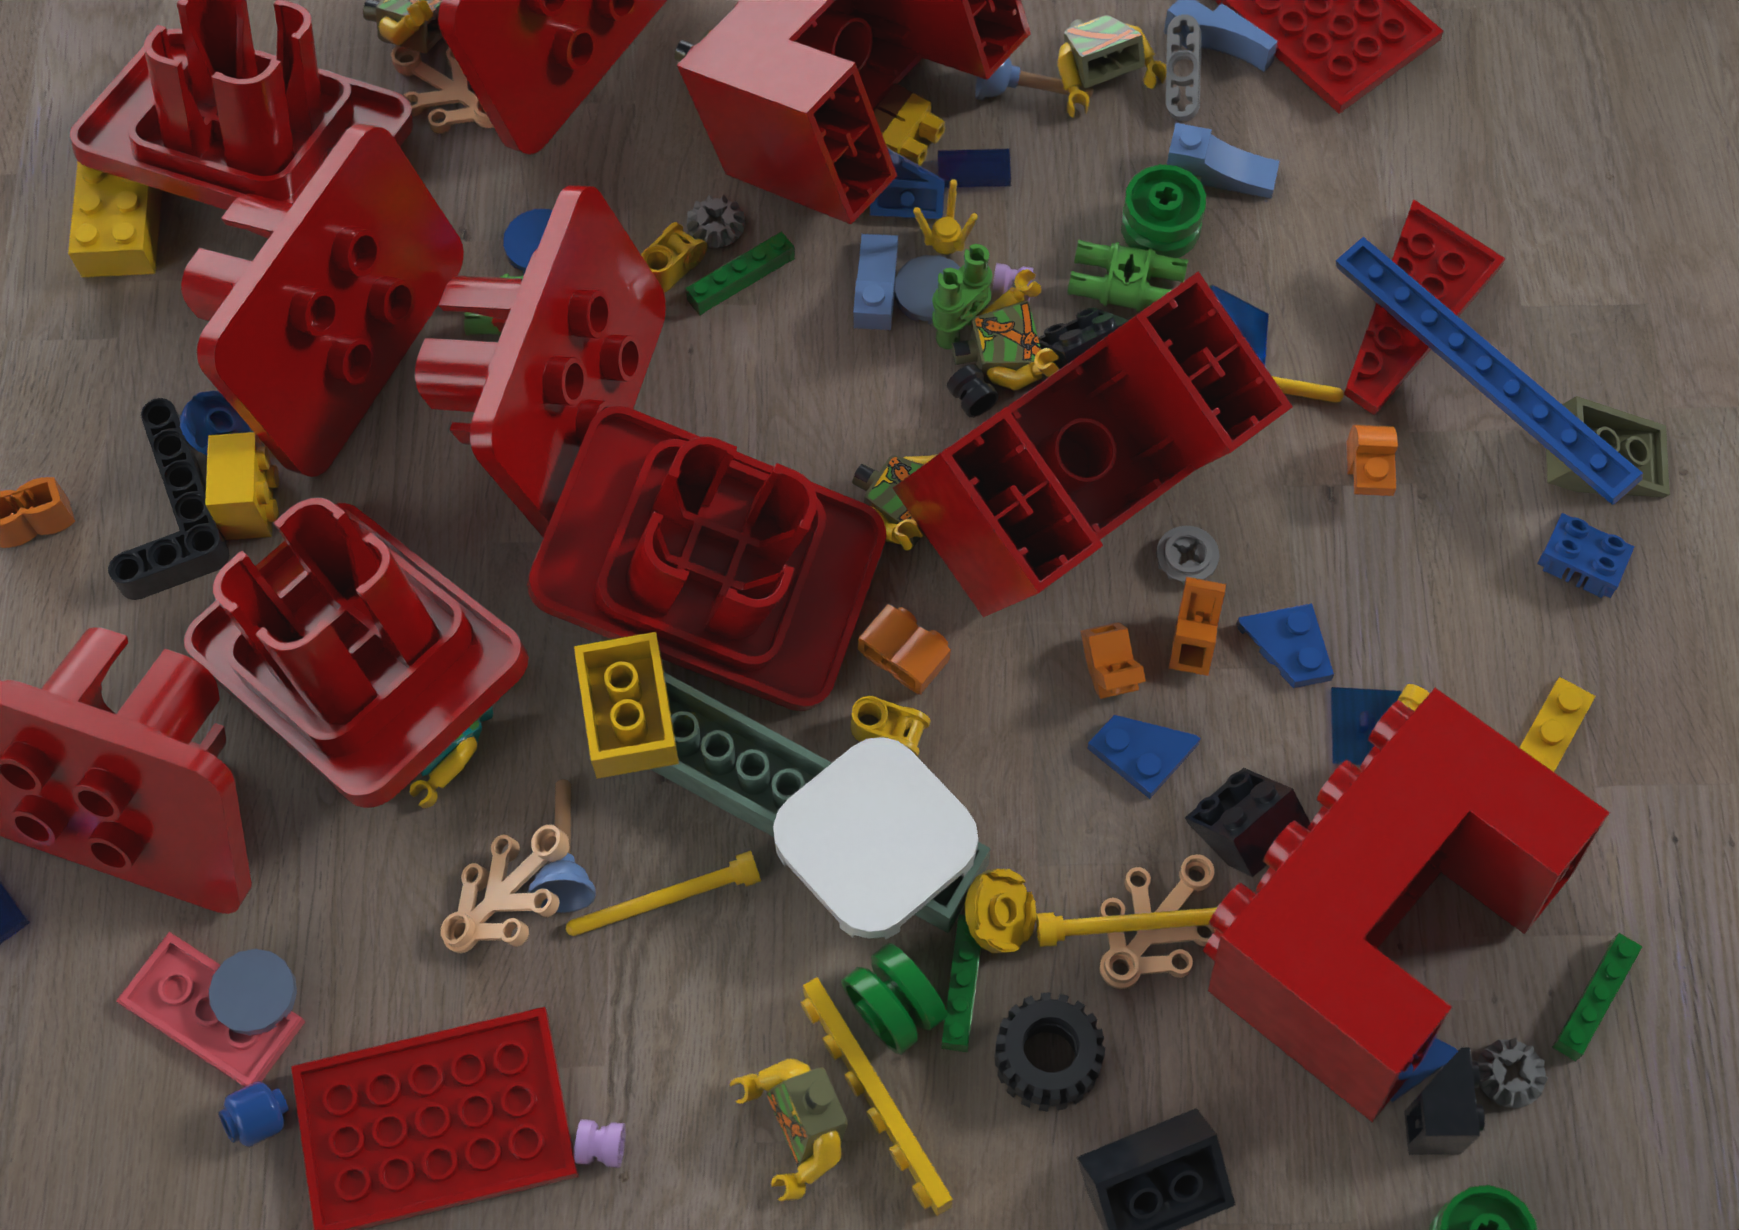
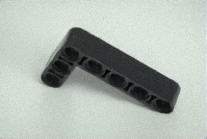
[108,398,229,600]

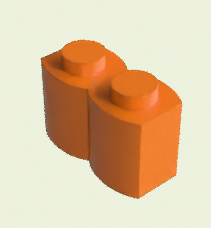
[0,477,75,548]
[858,604,951,695]

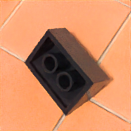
[1077,1108,1236,1230]

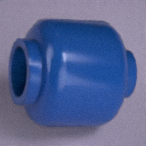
[219,1081,289,1147]

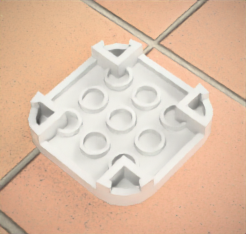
[773,737,978,940]

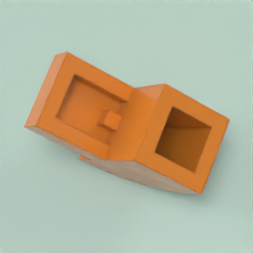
[1347,425,1398,496]
[1169,577,1226,676]
[1080,622,1146,699]

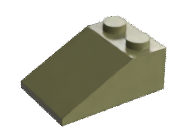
[1546,396,1670,498]

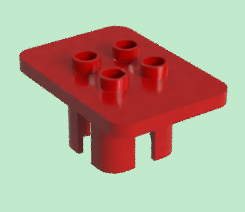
[70,0,413,210]
[438,0,667,154]
[181,123,464,477]
[415,186,666,537]
[527,406,886,711]
[184,498,528,808]
[0,627,252,914]

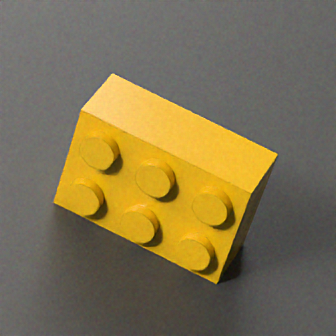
[68,161,162,277]
[574,632,679,779]

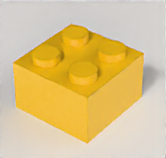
[205,432,279,540]

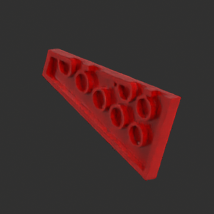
[1344,199,1506,416]

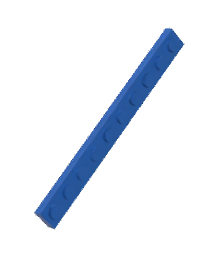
[1335,237,1643,505]

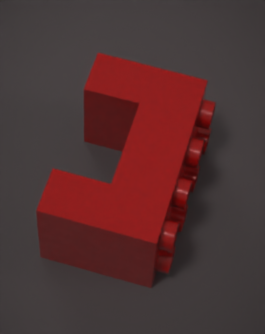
[677,0,1031,225]
[892,271,1293,618]
[1203,687,1610,1123]

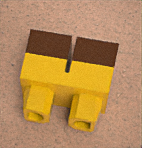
[874,83,945,166]

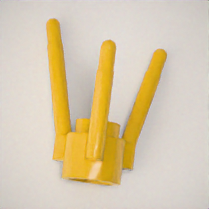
[913,179,978,255]

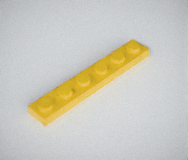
[1519,677,1596,772]
[800,977,953,1216]

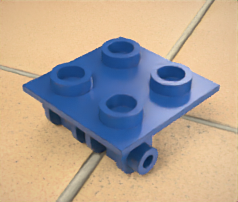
[1537,513,1635,598]

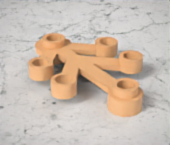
[391,46,493,133]
[441,825,569,953]
[1099,854,1216,989]

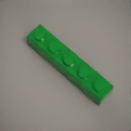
[685,231,795,316]
[941,914,981,1052]
[1552,933,1642,1062]

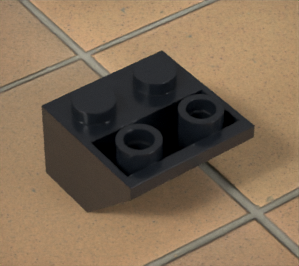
[1038,307,1128,370]
[1185,768,1311,877]
[1404,1047,1485,1155]

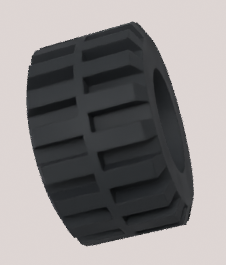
[994,992,1105,1112]

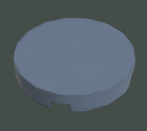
[895,255,961,324]
[209,949,297,1036]

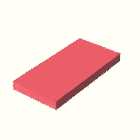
[116,932,305,1087]

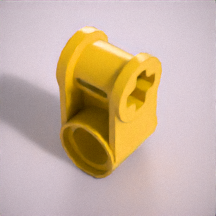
[641,222,707,293]
[850,696,931,757]

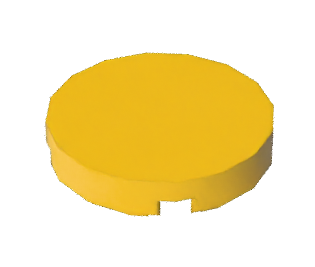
[965,869,1036,953]

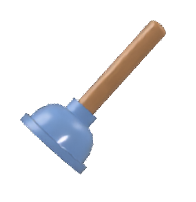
[975,58,1093,100]
[528,779,596,913]

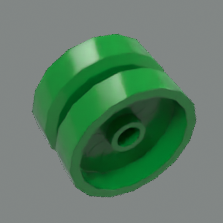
[1121,164,1206,258]
[841,943,947,1055]
[1429,1185,1538,1230]

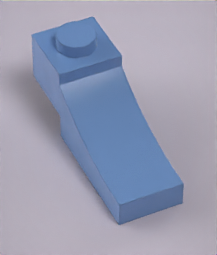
[1164,0,1278,72]
[1167,123,1279,198]
[853,234,898,330]

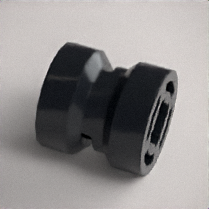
[947,364,999,417]

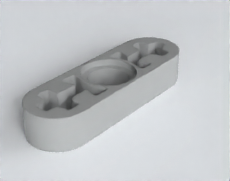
[1166,15,1201,122]

